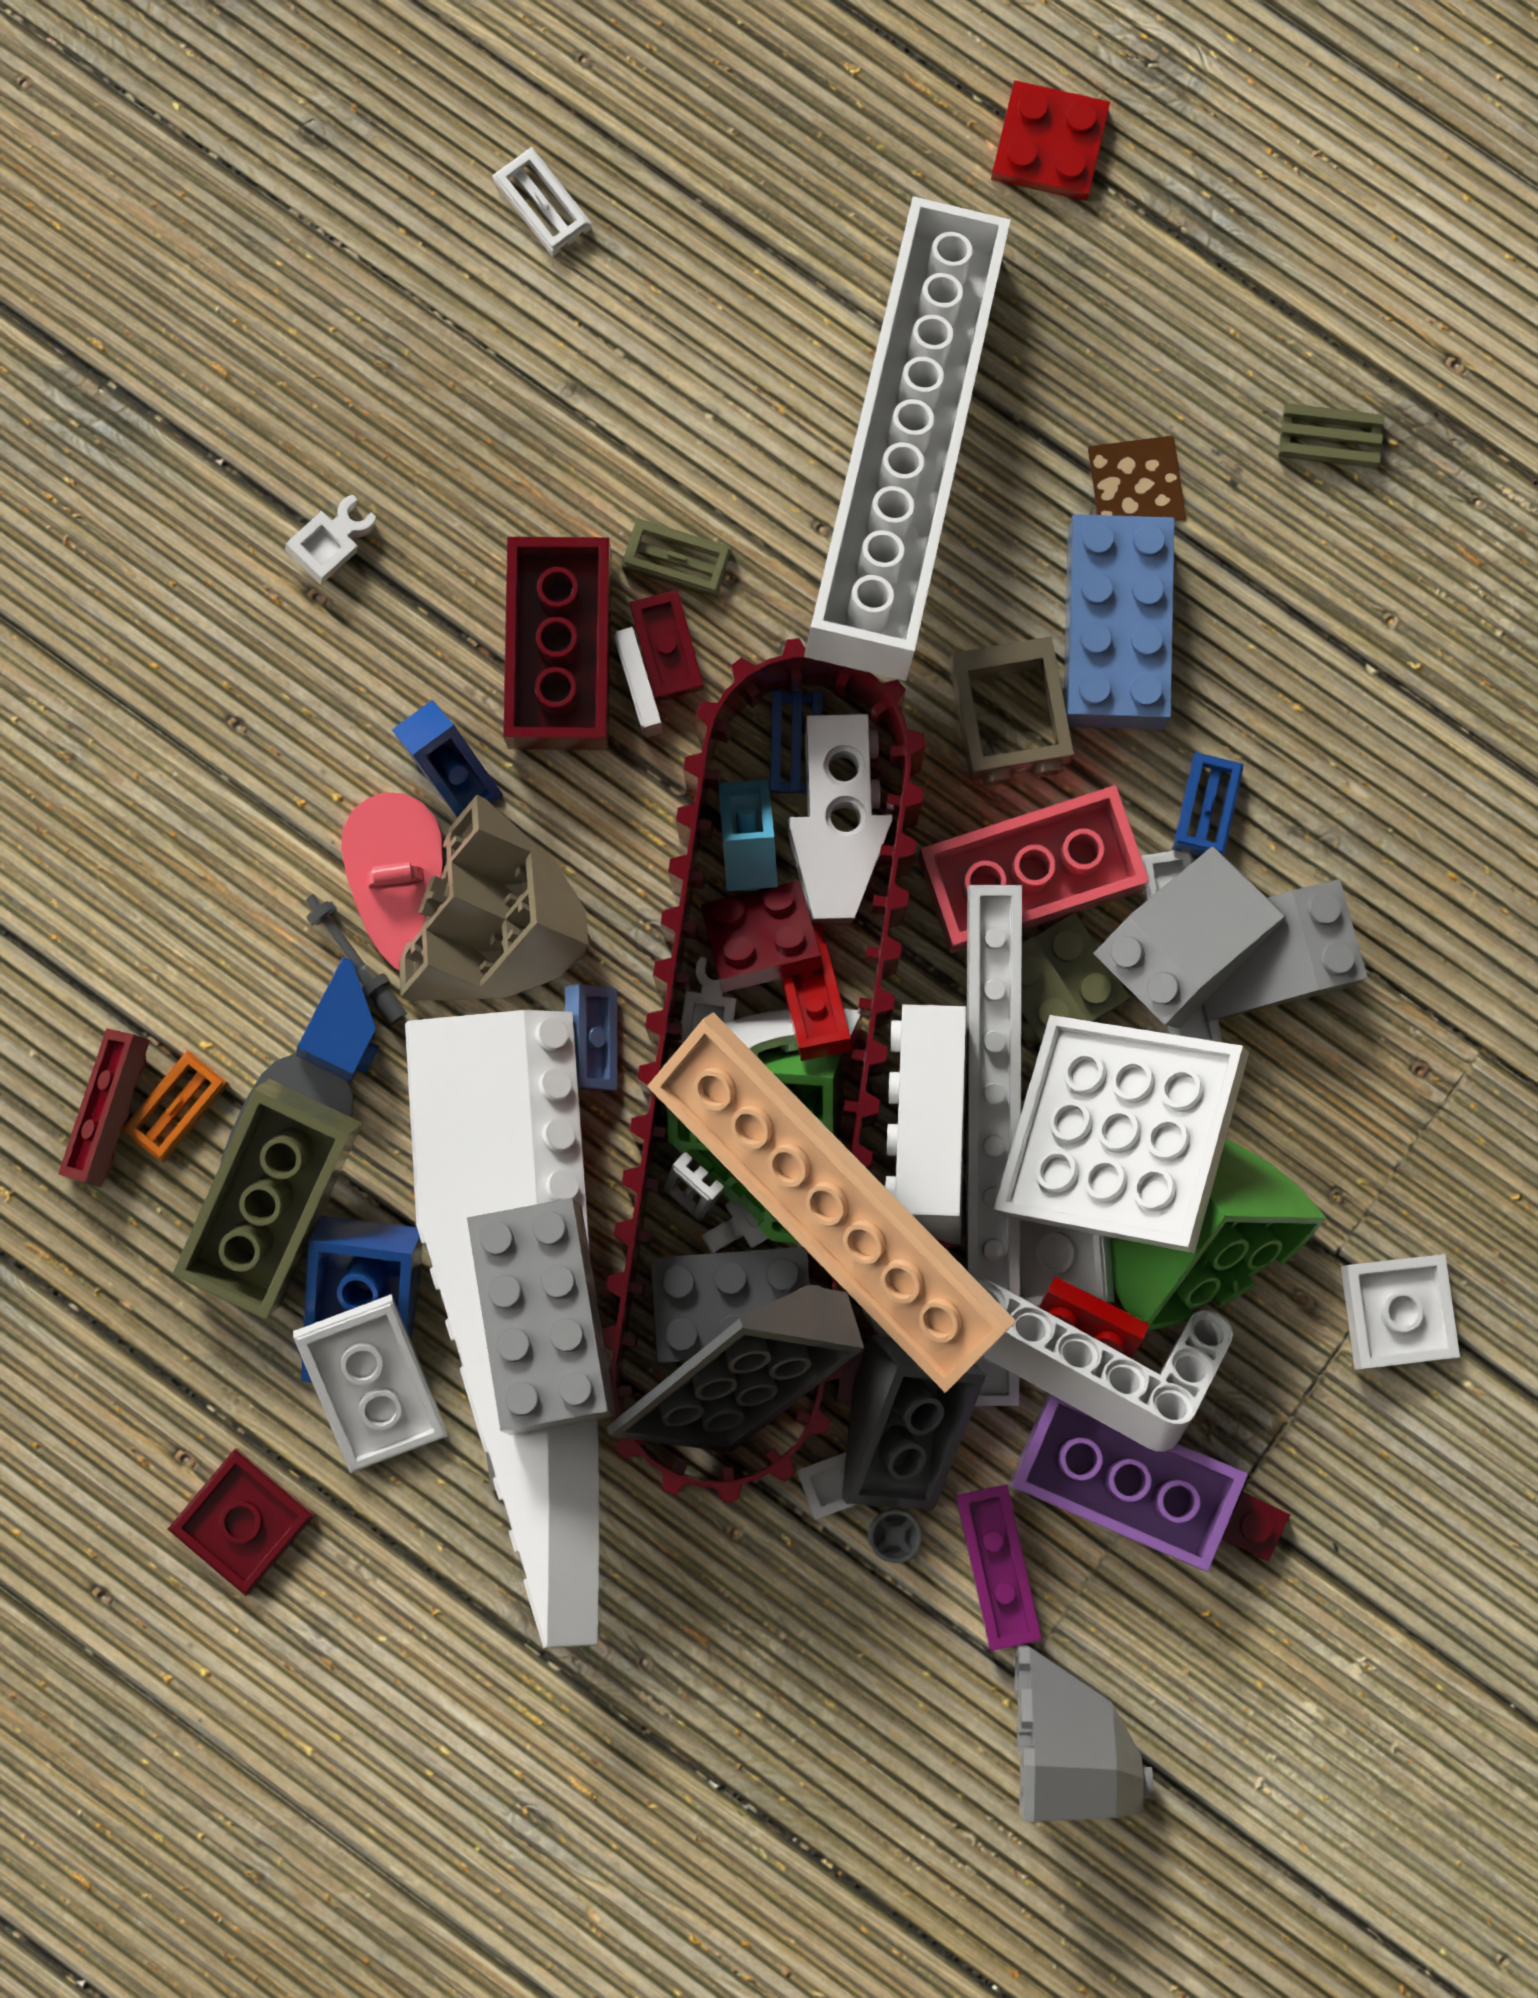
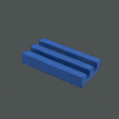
[770,690,823,794]
[1171,752,1244,856]

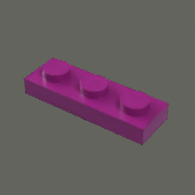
[955,1484,1042,1651]

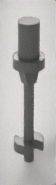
[306,894,407,1025]

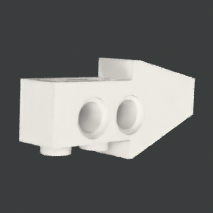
[787,714,892,925]

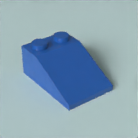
[301,1215,423,1383]

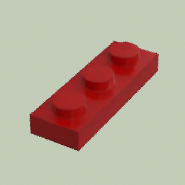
[781,923,852,1061]

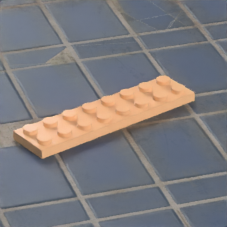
[647,1012,1017,1393]

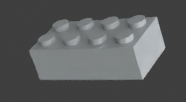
[467,1198,616,1436]

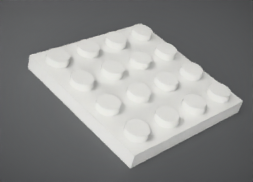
[993,1015,1249,1253]

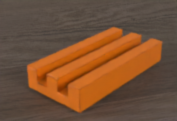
[121,1050,229,1163]

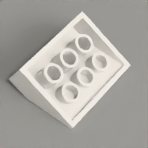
[885,1004,967,1244]

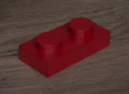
[629,589,704,702]

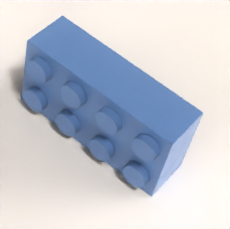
[1064,514,1174,730]

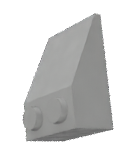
[1093,846,1287,1029]
[1202,879,1367,1023]

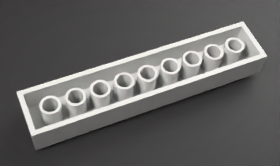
[804,197,1011,681]

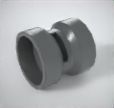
[868,1509,922,1563]

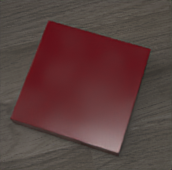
[167,1448,316,1596]

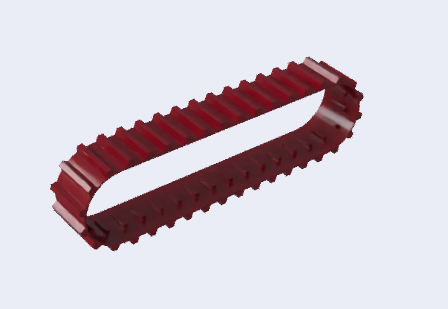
[602,638,926,1502]

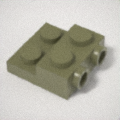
[1021,912,1130,1049]

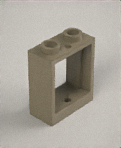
[949,636,1074,786]

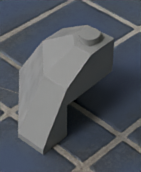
[1014,1644,1153,1822]

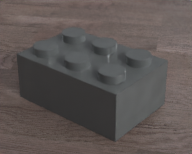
[650,1247,810,1364]

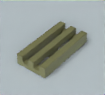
[1278,403,1385,468]
[621,518,733,598]

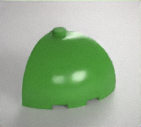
[1110,1140,1326,1330]

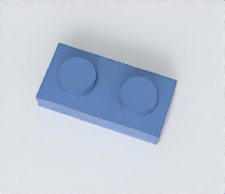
[565,984,617,1092]

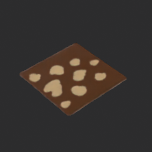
[1088,436,1186,521]

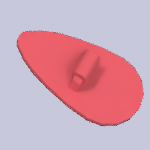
[341,792,443,971]

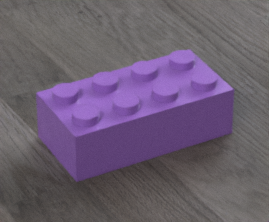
[1008,1392,1248,1572]

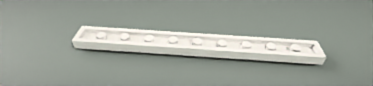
[965,885,1022,1406]

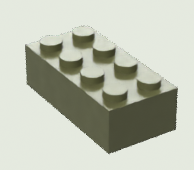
[172,1078,363,1320]

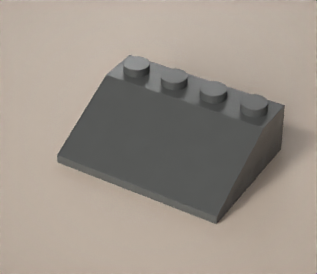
[607,1285,864,1453]

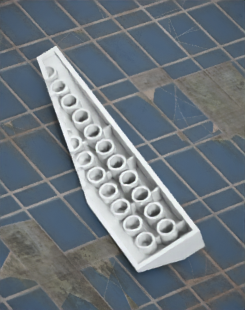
[405,1010,599,1648]

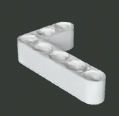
[976,1280,1233,1452]

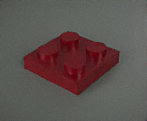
[700,881,823,993]

